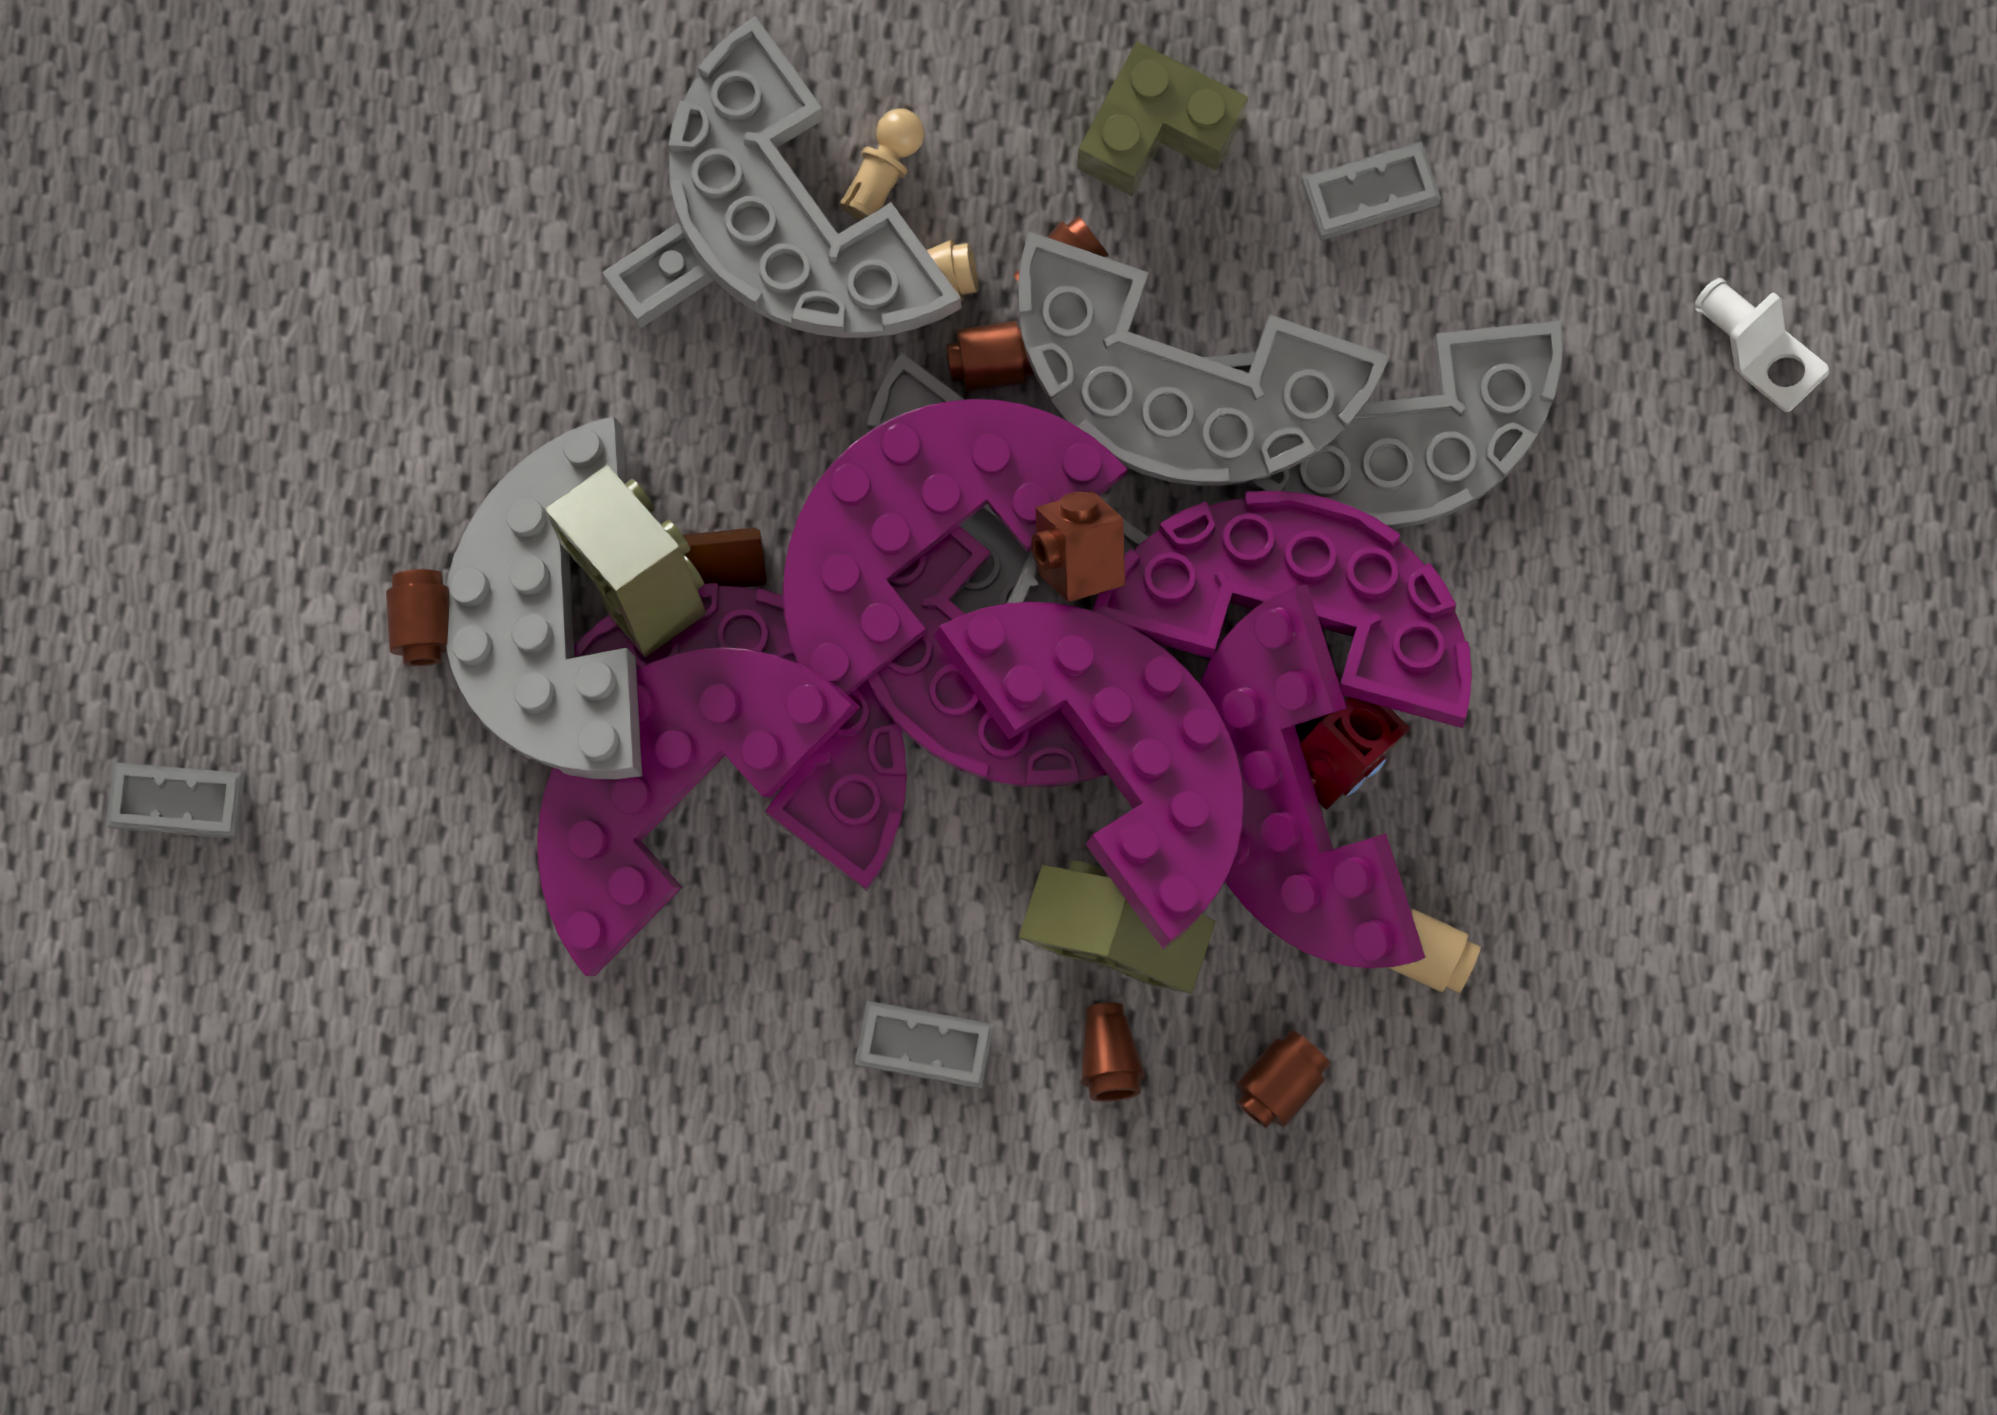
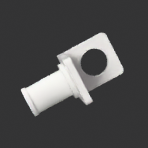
[1695,278,1829,412]

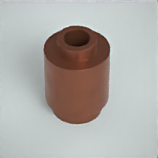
[946,321,1035,392]
[386,569,449,666]
[1236,1030,1330,1128]

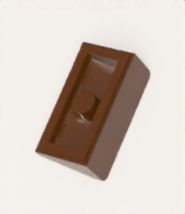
[683,527,767,587]

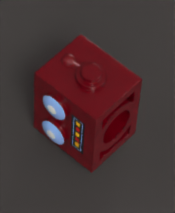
[1300,697,1411,810]

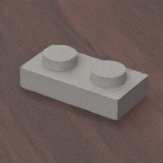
[602,222,714,329]

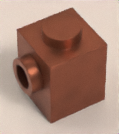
[1031,490,1125,602]

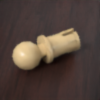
[839,109,925,221]

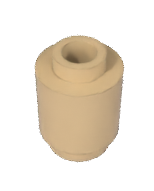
[1389,909,1481,993]

